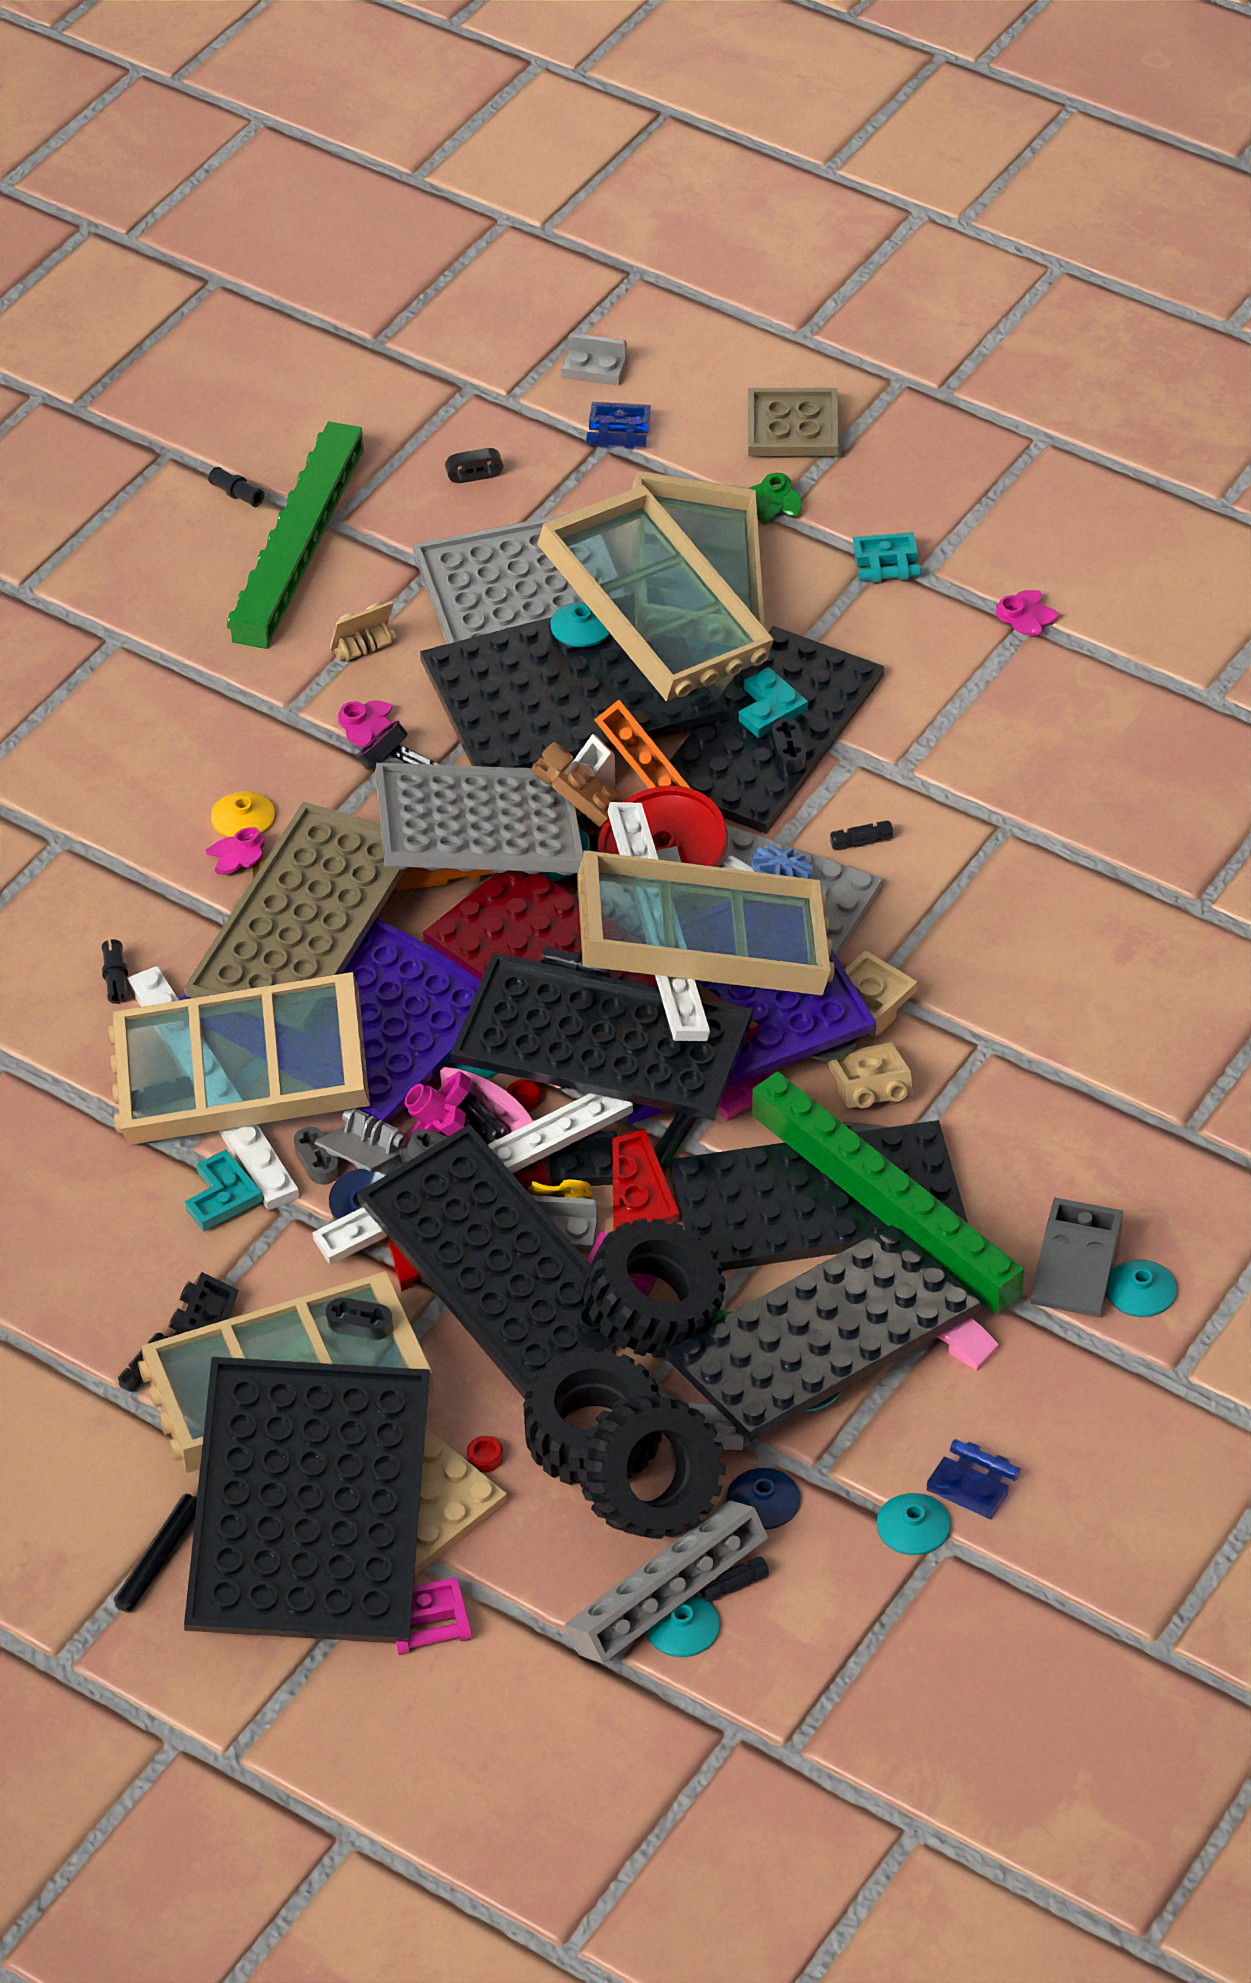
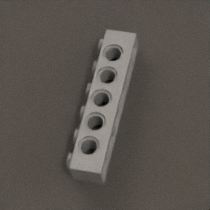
[564,1500,768,1663]

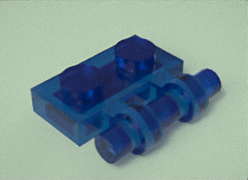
[586,401,651,449]
[927,1439,1021,1520]

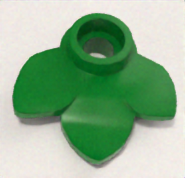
[749,472,801,524]

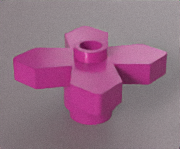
[404,1071,471,1147]

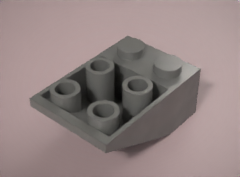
[1030,1197,1123,1317]

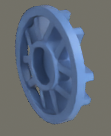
[751,844,813,879]

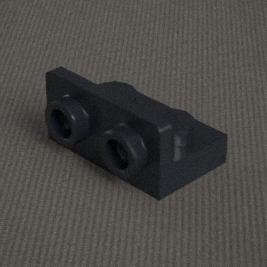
[549,1131,617,1187]
[168,1272,239,1337]

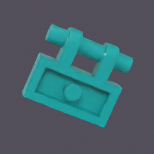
[853,532,921,583]

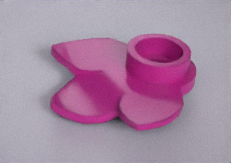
[996,590,1058,636]
[338,701,392,747]
[206,827,266,874]

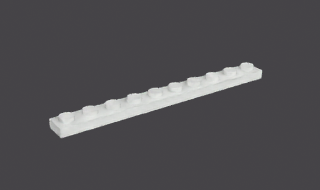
[608,802,710,1041]
[127,966,299,1211]
[312,1093,633,1265]

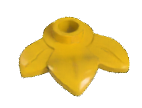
[528,1179,592,1199]

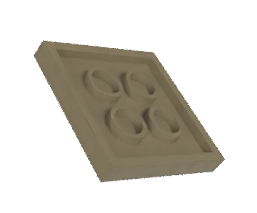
[748,388,838,457]

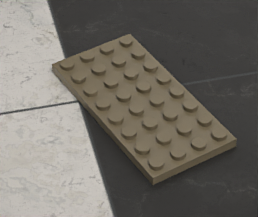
[184,801,407,1033]

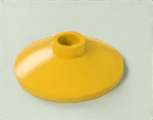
[211,791,275,837]

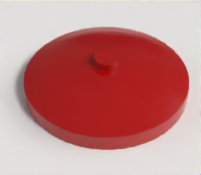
[598,786,728,888]

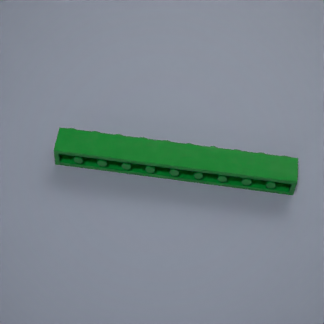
[227,421,364,649]
[752,1071,1024,1314]

